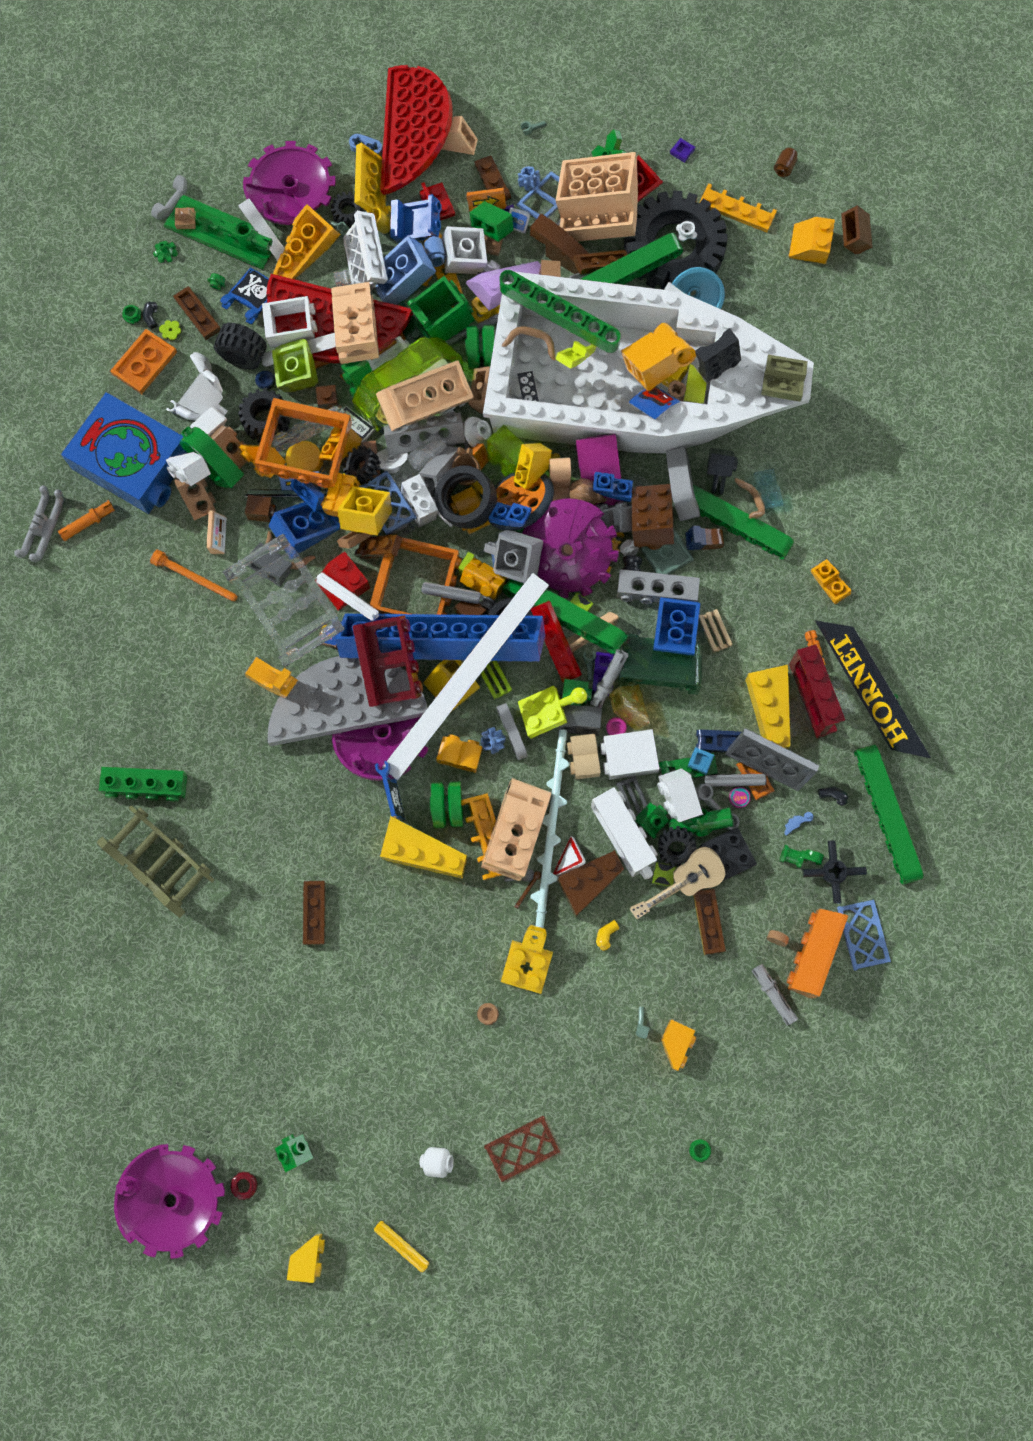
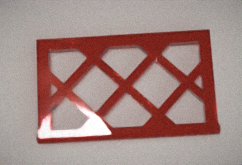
[484,1116,560,1182]

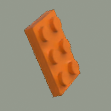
[110,329,177,395]

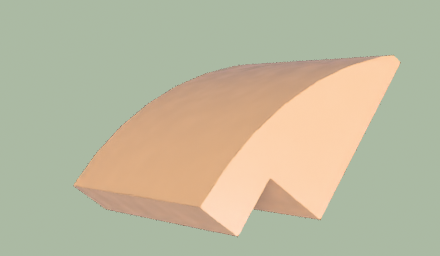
[556,152,638,242]

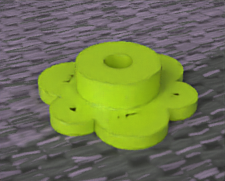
[159,320,181,340]

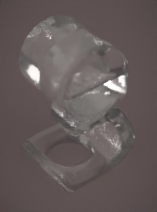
[333,269,352,287]

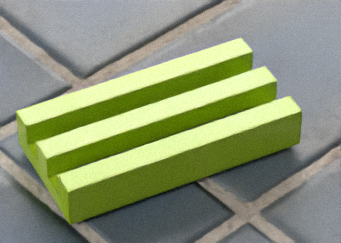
[480,661,512,700]

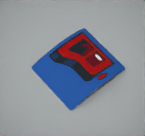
[629,386,680,419]

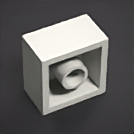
[441,226,487,274]
[657,769,703,822]

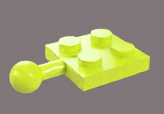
[518,686,587,738]

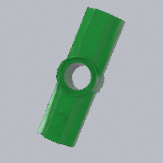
[668,808,734,837]

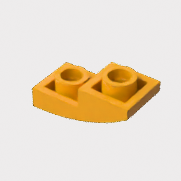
[811,559,851,604]

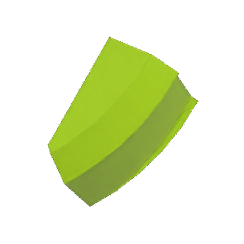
[272,338,318,392]

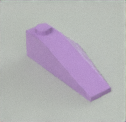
[466,261,540,311]

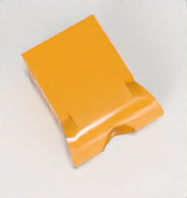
[621,323,696,391]

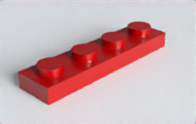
[531,600,582,682]

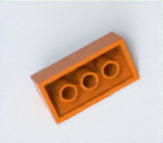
[787,909,848,999]

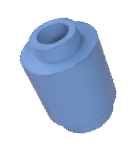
[424,236,446,267]

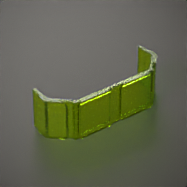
[352,337,464,431]

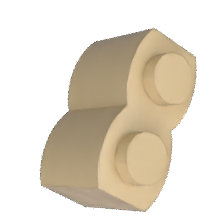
[567,734,600,779]

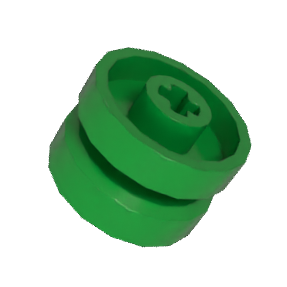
[465,325,494,369]
[430,781,463,829]

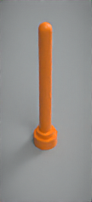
[150,549,238,601]

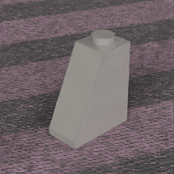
[419,445,459,499]

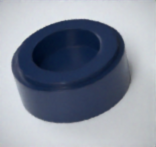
[255,371,275,390]

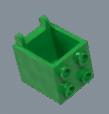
[407,276,475,348]

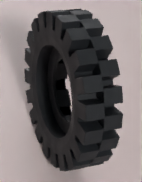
[624,191,728,290]

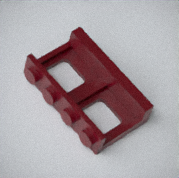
[352,615,423,707]
[789,644,845,738]

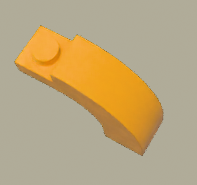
[245,657,298,698]

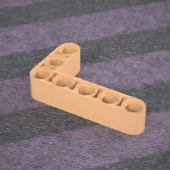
[549,457,573,555]

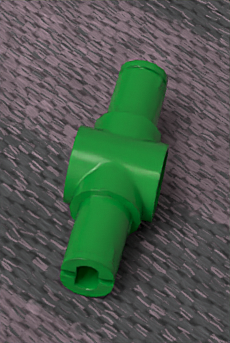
[217,217,273,250]

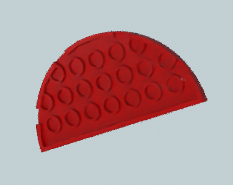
[380,65,453,195]
[266,274,413,364]

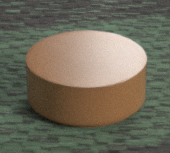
[767,930,789,947]
[477,1003,499,1025]

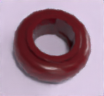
[230,1172,258,1200]

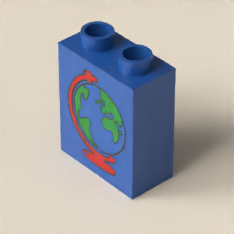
[61,392,187,514]

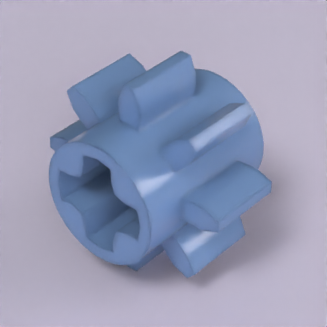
[518,166,541,191]
[480,727,506,754]

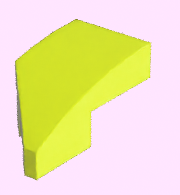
[556,341,596,369]
[683,364,707,404]

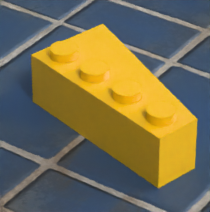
[746,665,790,750]
[380,816,467,879]

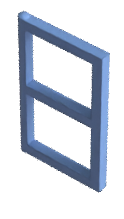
[516,172,560,219]

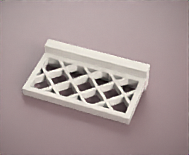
[343,210,388,290]

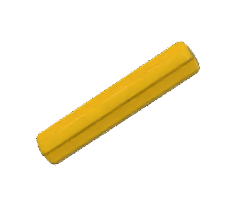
[374,1221,429,1273]

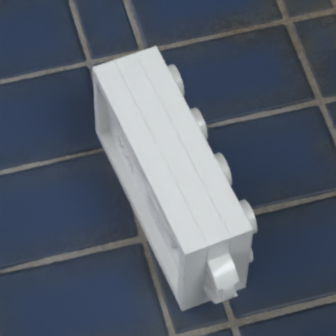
[591,788,658,880]

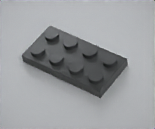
[726,728,819,791]

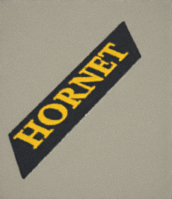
[815,620,931,758]

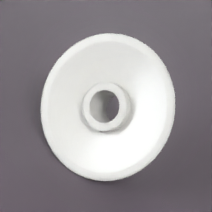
[463,417,492,448]
[376,448,408,473]

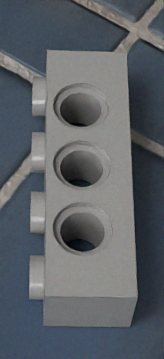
[383,412,465,455]
[617,569,700,604]

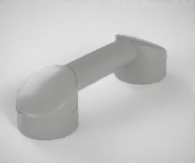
[151,175,187,220]
[696,784,739,830]

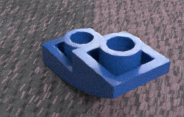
[593,472,633,502]
[489,502,532,527]

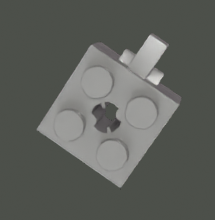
[484,530,543,583]

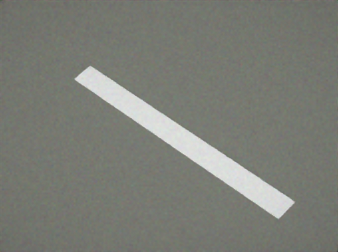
[382,573,549,780]

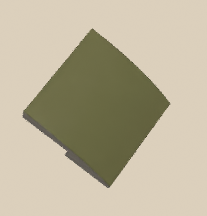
[761,354,808,402]

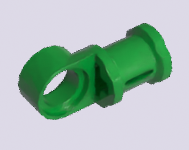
[779,844,824,868]

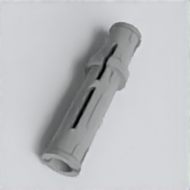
[590,649,628,708]
[751,963,798,1026]

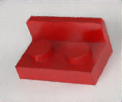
[419,182,455,221]

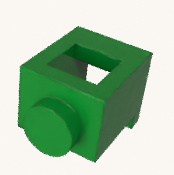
[634,802,669,839]

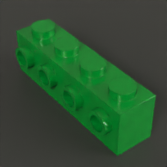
[98,767,187,802]

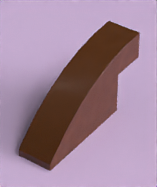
[530,214,589,274]

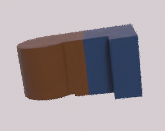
[685,526,724,550]

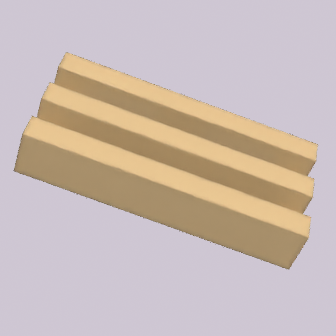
[699,609,732,653]

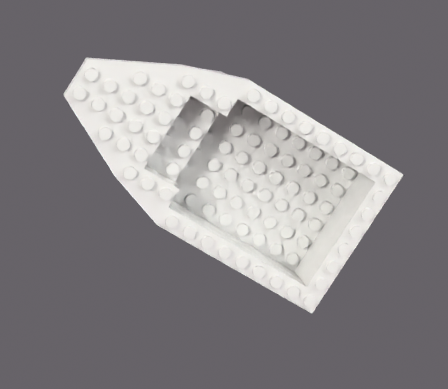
[483,272,814,453]

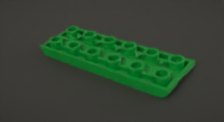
[163,195,280,270]

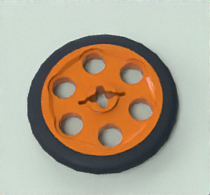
[488,472,554,531]

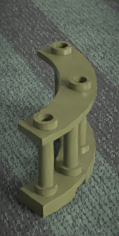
[96,805,215,918]

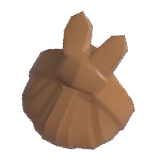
[451,447,481,486]
[569,478,607,505]

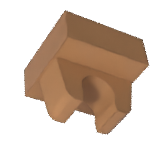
[175,207,196,229]

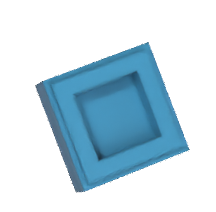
[687,747,714,775]

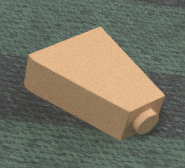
[442,116,478,155]

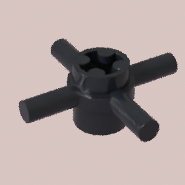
[802,840,867,904]

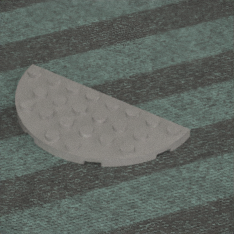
[268,656,428,746]

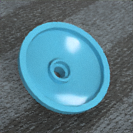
[672,267,725,309]

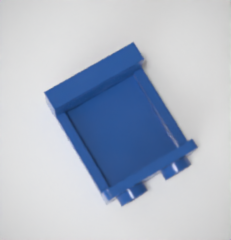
[390,194,442,243]

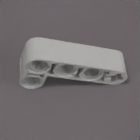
[666,446,700,521]

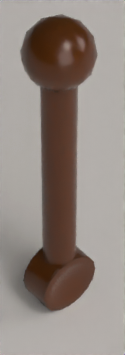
[514,871,542,909]

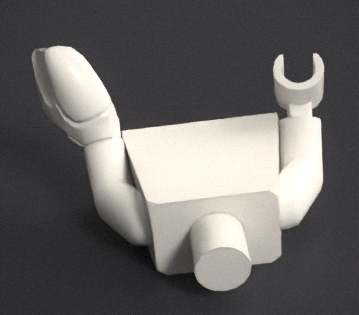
[167,352,228,420]

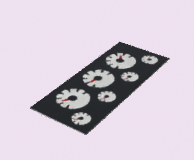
[517,371,539,402]

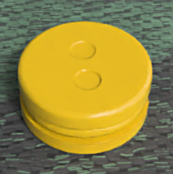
[285,441,323,472]

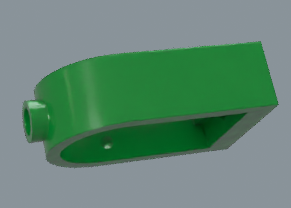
[180,426,244,488]

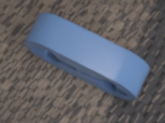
[349,134,383,156]

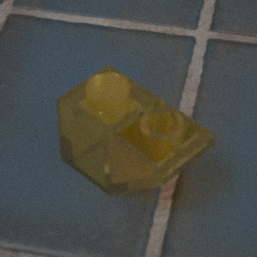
[609,685,650,730]

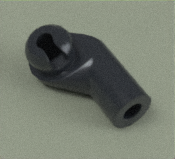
[142,301,158,330]
[818,786,849,806]

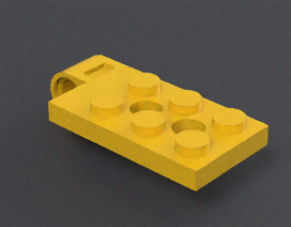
[354,142,391,234]

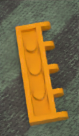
[699,183,777,233]
[461,793,506,880]

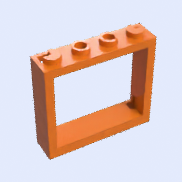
[254,398,352,488]
[370,537,462,615]

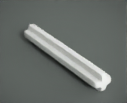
[316,573,379,621]

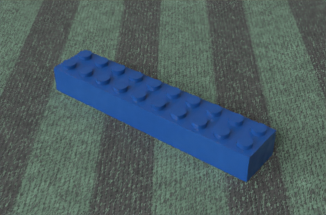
[335,613,545,662]

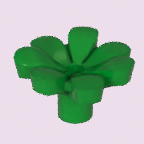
[153,241,178,263]

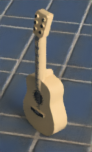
[630,847,725,919]

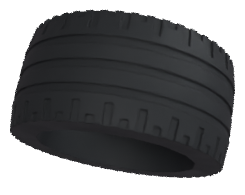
[434,466,497,529]

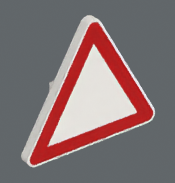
[553,836,586,877]

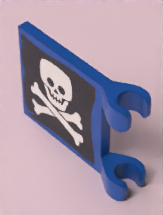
[220,267,269,324]
[375,761,405,821]

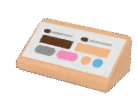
[207,510,227,554]

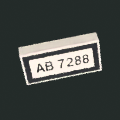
[340,406,376,442]

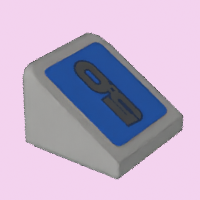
[509,207,530,233]

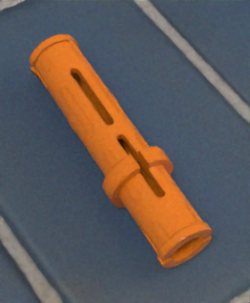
[58,500,116,541]

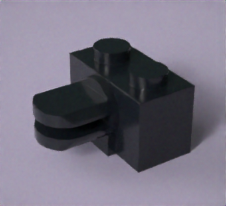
[707,448,738,495]

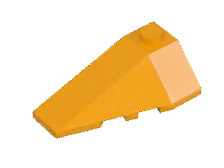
[273,204,341,279]

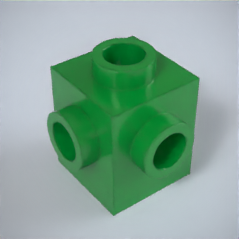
[275,1134,313,1173]

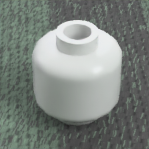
[420,1147,454,1178]

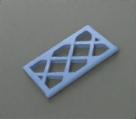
[360,471,417,535]
[837,900,891,970]

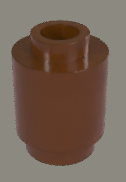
[774,147,798,177]

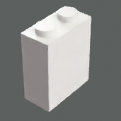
[600,729,659,780]

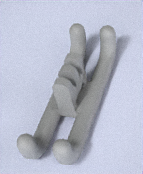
[14,485,64,562]

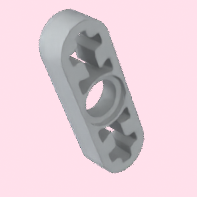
[496,703,528,760]

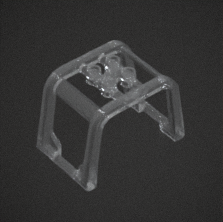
[222,534,345,667]

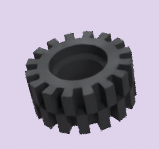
[331,191,366,228]
[342,446,381,484]
[658,826,697,867]

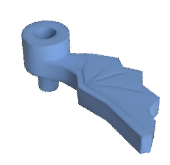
[785,812,813,836]

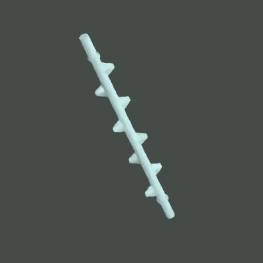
[531,729,570,928]

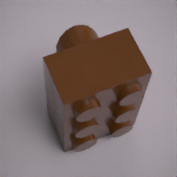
[632,484,674,550]

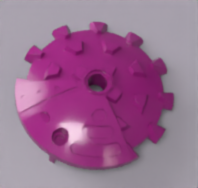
[243,141,336,225]
[522,498,619,598]
[332,717,428,781]
[114,1144,225,1259]

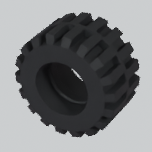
[213,322,267,370]
[238,388,291,442]

